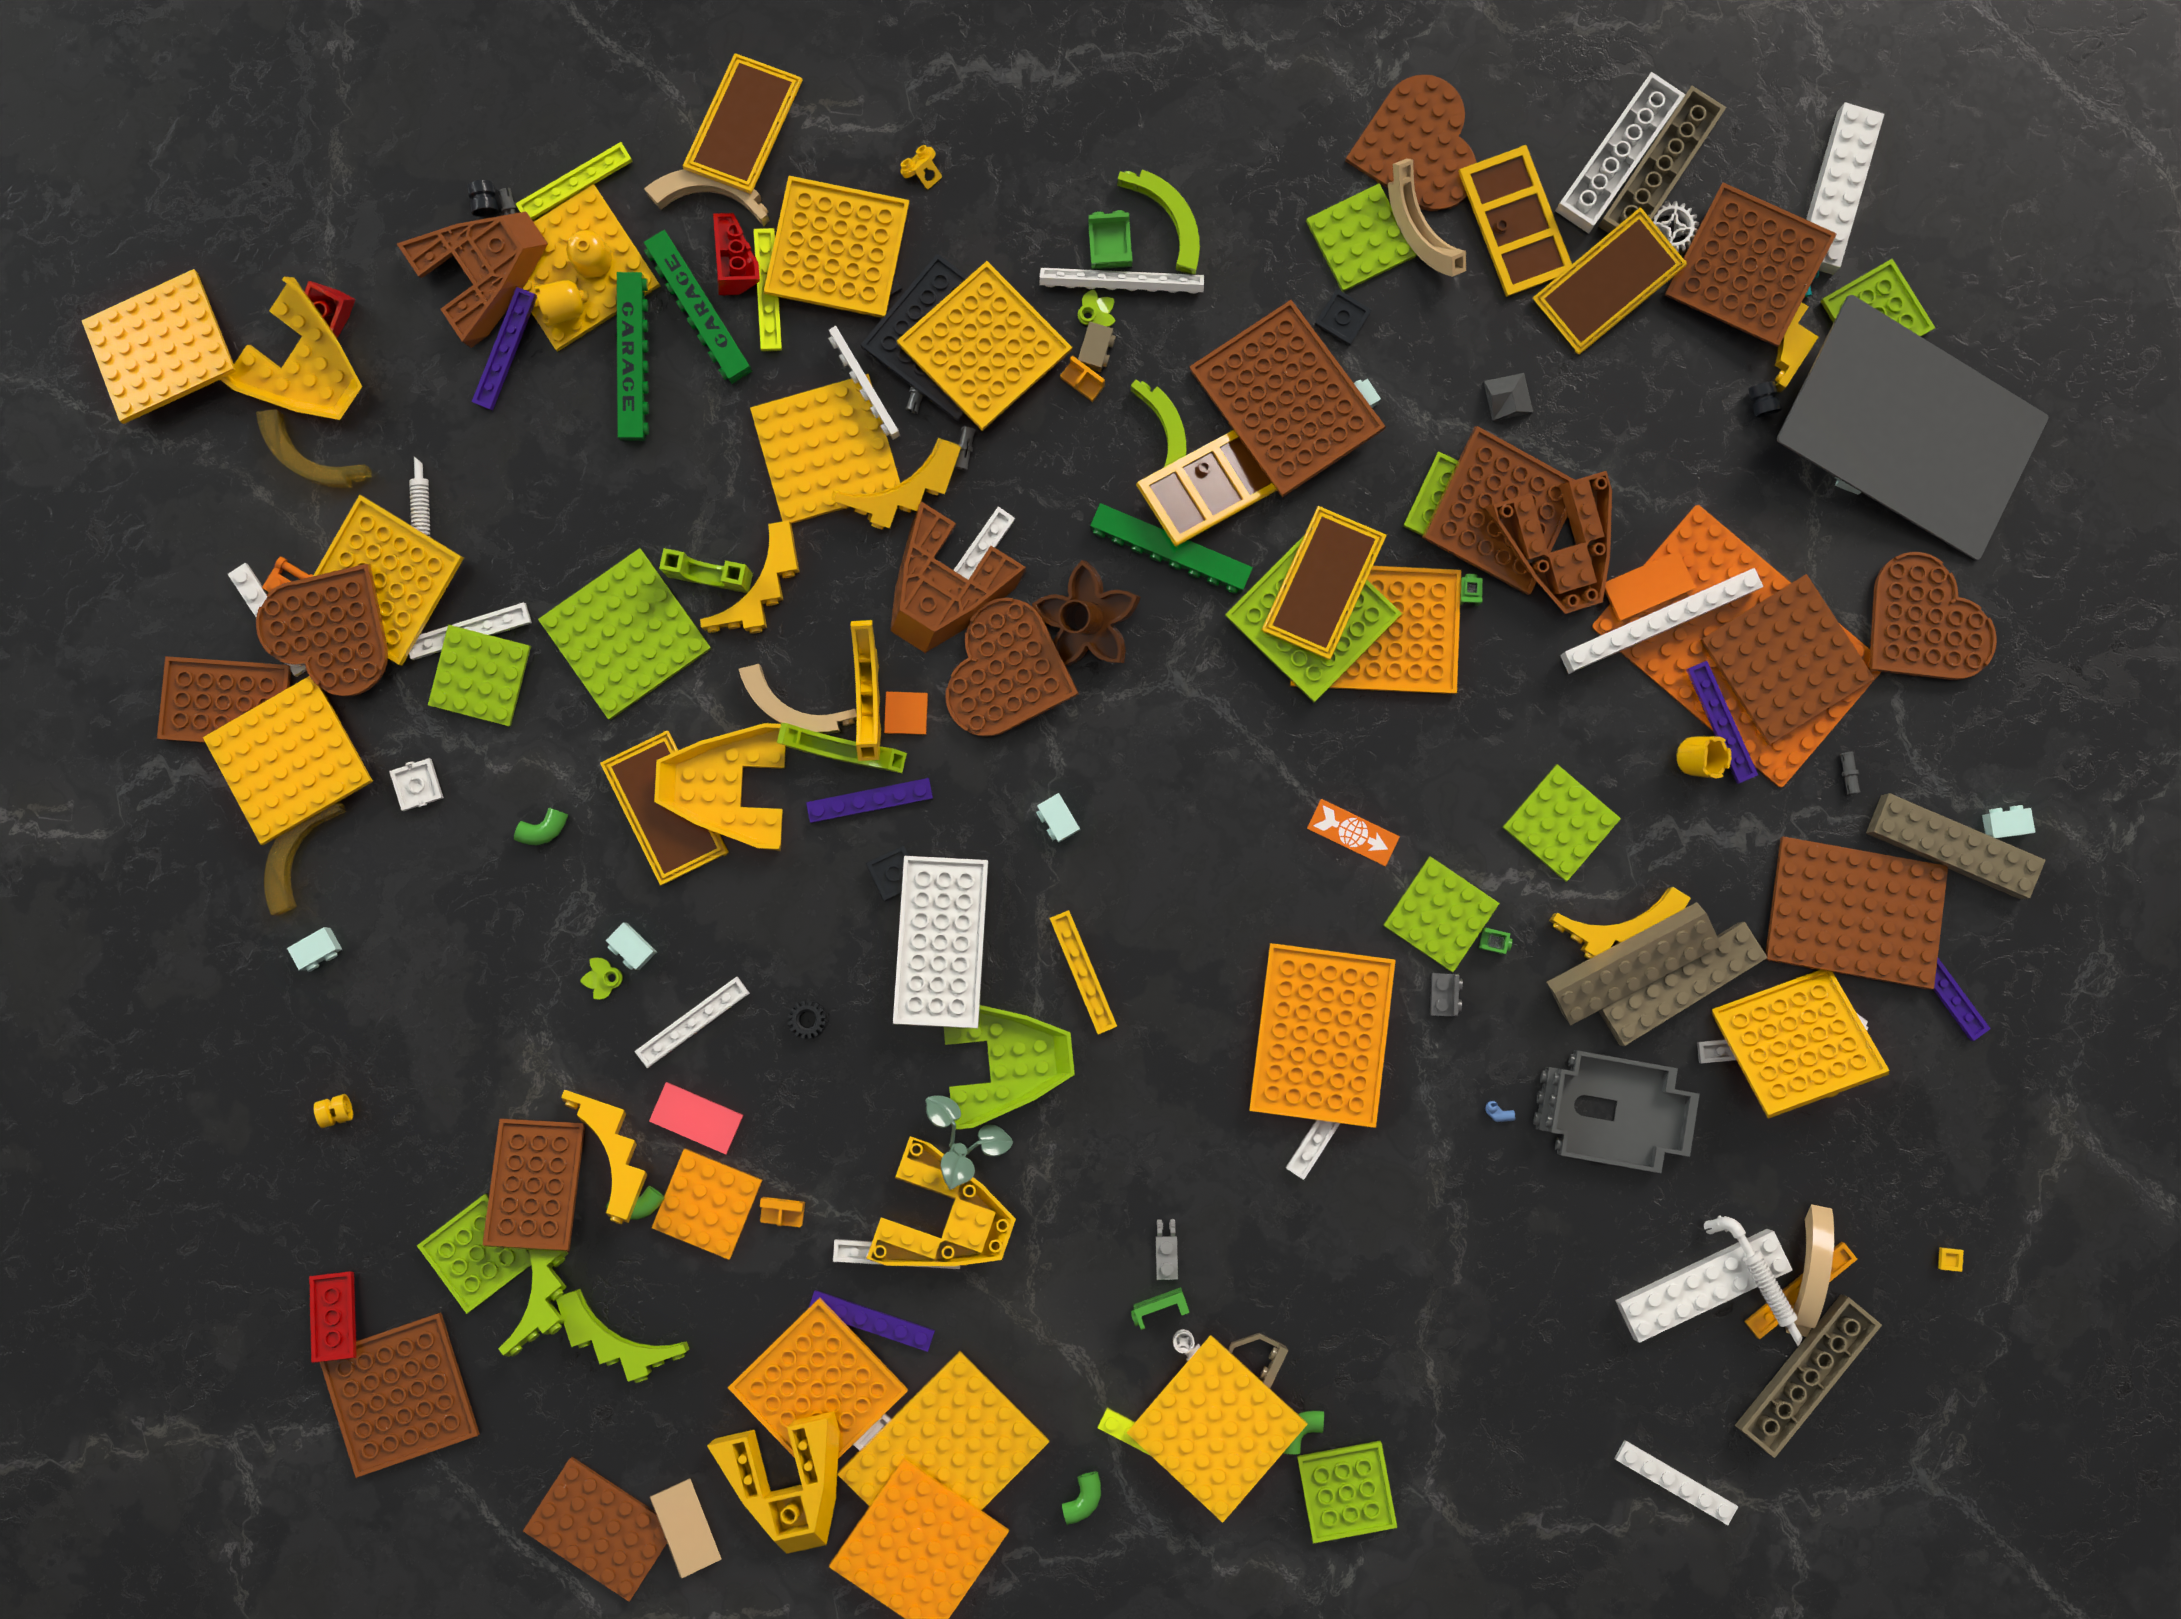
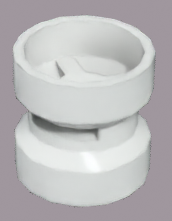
[1173,1329,1195,1353]

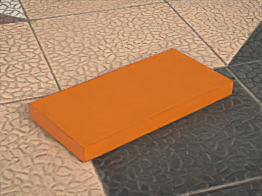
[1605,550,1696,622]

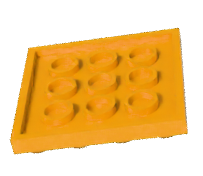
[652,1149,763,1260]

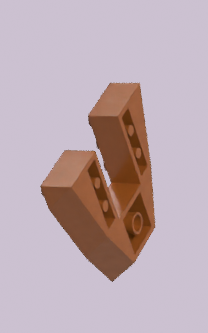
[1485,471,1612,614]

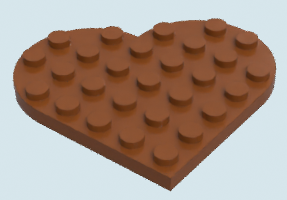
[1345,75,1476,211]
[1869,552,1997,680]
[256,564,388,696]
[946,598,1079,737]

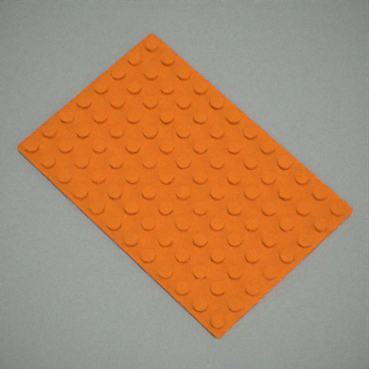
[1592,505,1881,787]

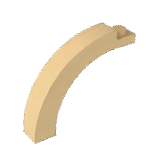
[1388,159,1466,277]
[644,169,770,226]
[739,664,857,734]
[1785,1204,1834,1337]

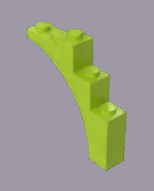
[498,1249,568,1357]
[556,1289,689,1383]

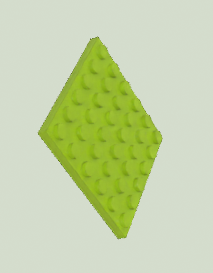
[1225,536,1402,702]
[538,548,712,720]

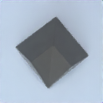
[1484,373,1533,421]

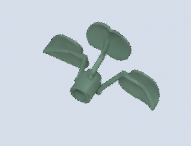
[925,1096,1013,1190]

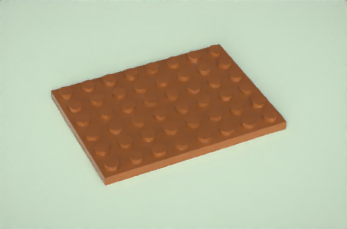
[1189,300,1386,497]
[1765,837,1948,990]

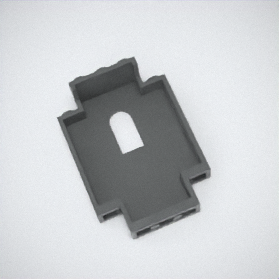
[1533,1050,1700,1173]

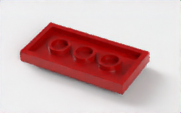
[309,1271,357,1363]

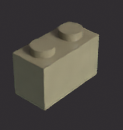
[1078,322,1116,372]

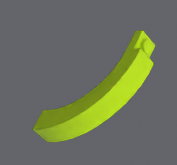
[1117,170,1200,275]
[1131,379,1186,467]
[777,722,907,773]

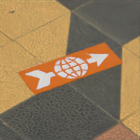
[1307,799,1400,866]

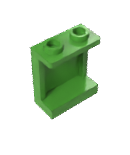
[1088,210,1132,269]
[1131,1287,1190,1330]

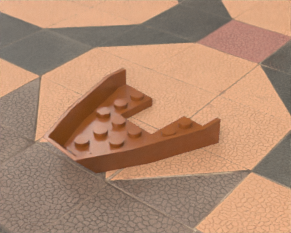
[397,211,548,348]
[890,501,1027,653]

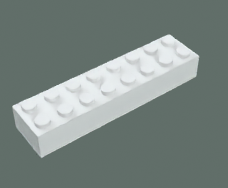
[1555,72,1686,234]
[1806,103,1884,275]
[1615,1229,1792,1343]

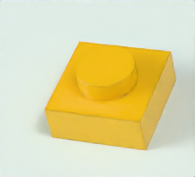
[1938,1247,1964,1272]

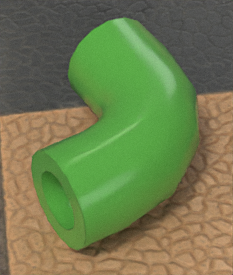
[514,808,568,846]
[606,1186,665,1220]
[1283,1411,1324,1454]
[1062,1471,1101,1525]

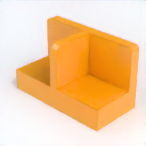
[1060,356,1105,402]
[760,1197,805,1227]

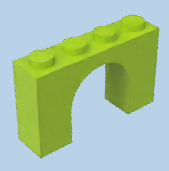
[659,548,753,593]

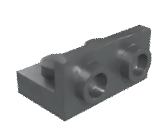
[1430,973,1463,1016]

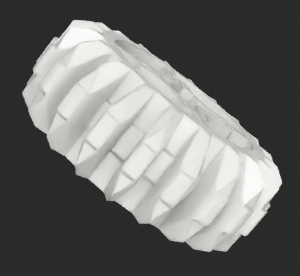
[1648,201,1699,254]

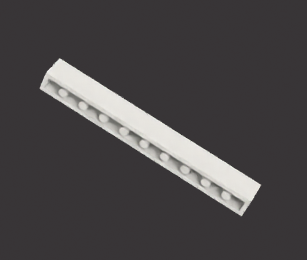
[1560,568,1763,674]

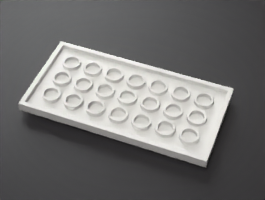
[893,856,988,1029]

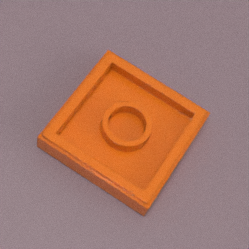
[884,692,928,735]

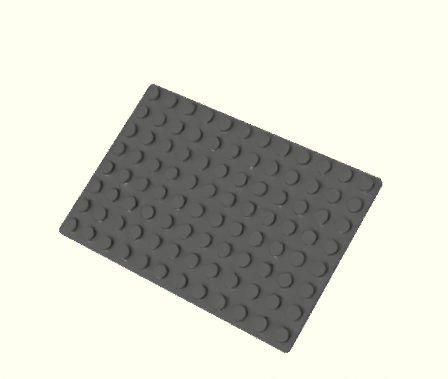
[1777,295,2048,560]

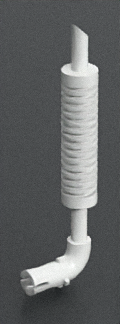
[409,457,430,537]
[1704,1215,1802,1346]

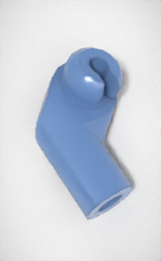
[1485,1101,1515,1122]

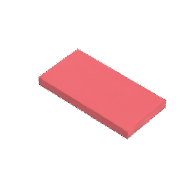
[649,1082,744,1154]

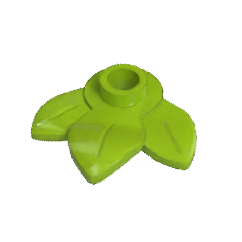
[1078,289,1115,327]
[580,958,623,999]

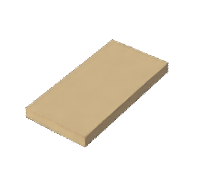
[650,1479,721,1578]

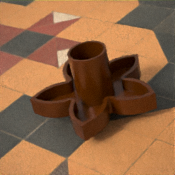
[1032,560,1141,666]

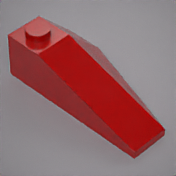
[713,213,760,295]
[301,281,356,338]

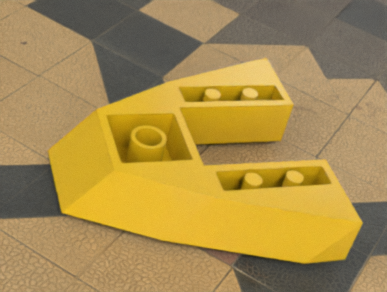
[866,1136,1016,1266]
[707,1411,840,1554]

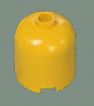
[566,230,612,278]
[534,280,587,327]
[1676,736,1731,779]

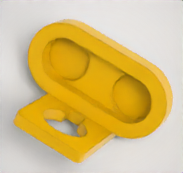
[900,145,942,189]

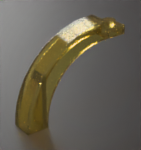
[256,409,372,488]
[264,803,347,916]

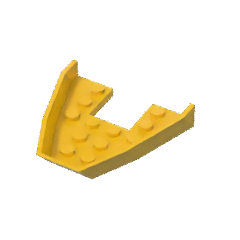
[220,277,362,420]
[654,723,786,851]

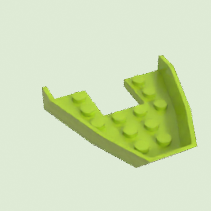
[944,1005,1075,1129]

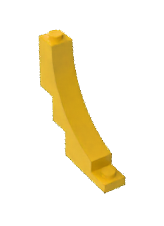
[1775,302,1818,392]
[561,1090,647,1224]

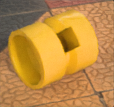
[314,1094,353,1128]

